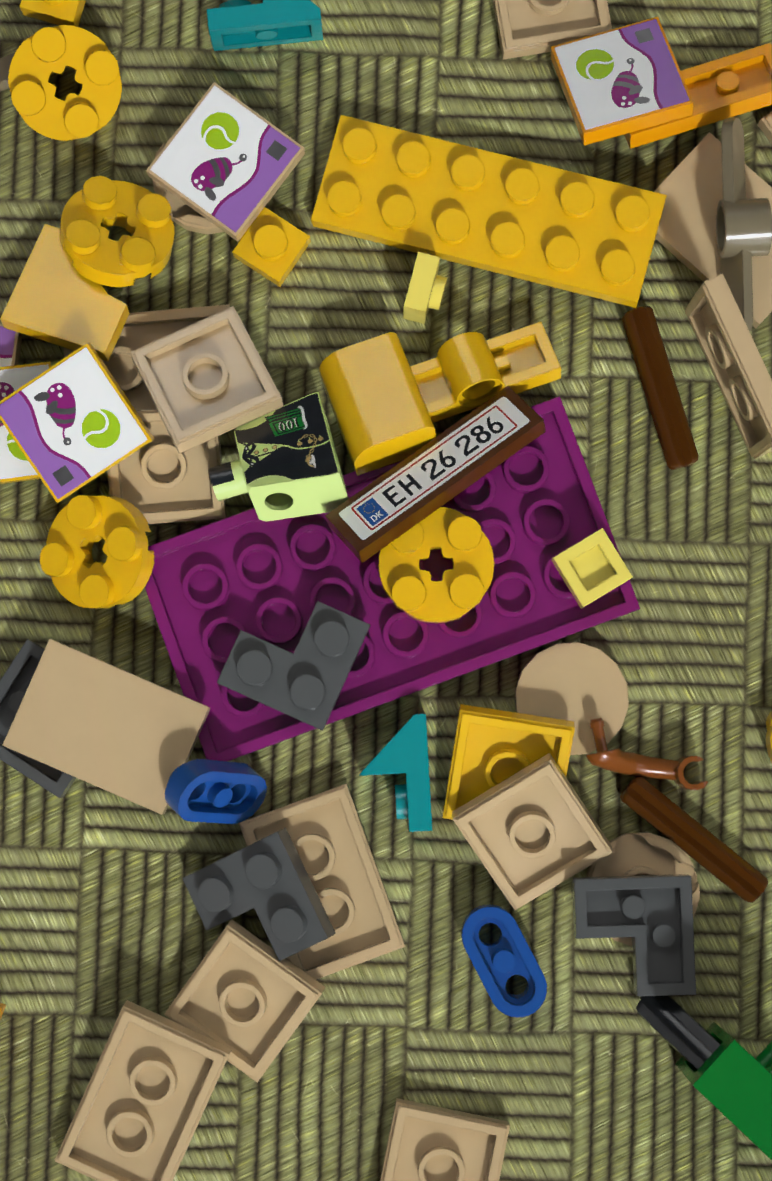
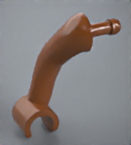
[586,718,708,790]

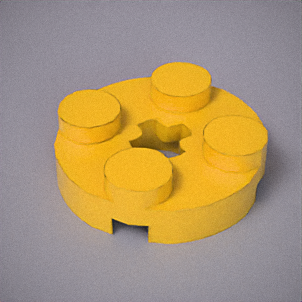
[8,25,122,141]
[60,176,175,288]
[40,495,154,608]
[379,507,494,623]

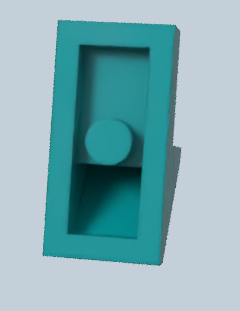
[207,0,323,51]
[359,714,432,832]

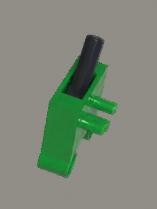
[636,995,772,1160]

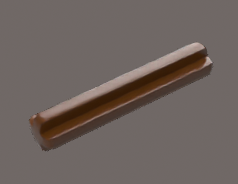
[622,306,699,470]
[620,777,768,903]

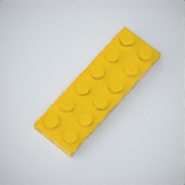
[311,115,667,308]

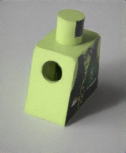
[208,392,349,522]

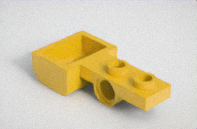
[319,322,561,476]

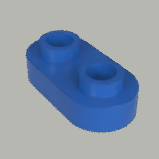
[165,759,267,824]
[461,905,547,1018]

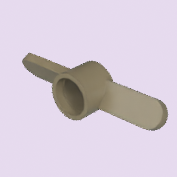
[716,118,772,332]

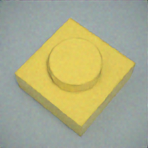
[403,252,448,324]
[551,528,633,609]

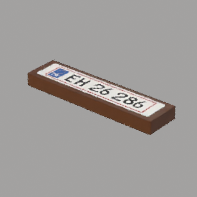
[325,386,546,563]

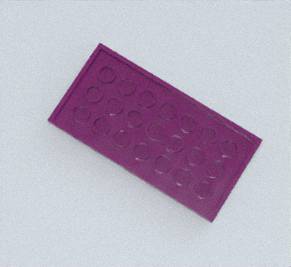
[145,396,640,761]

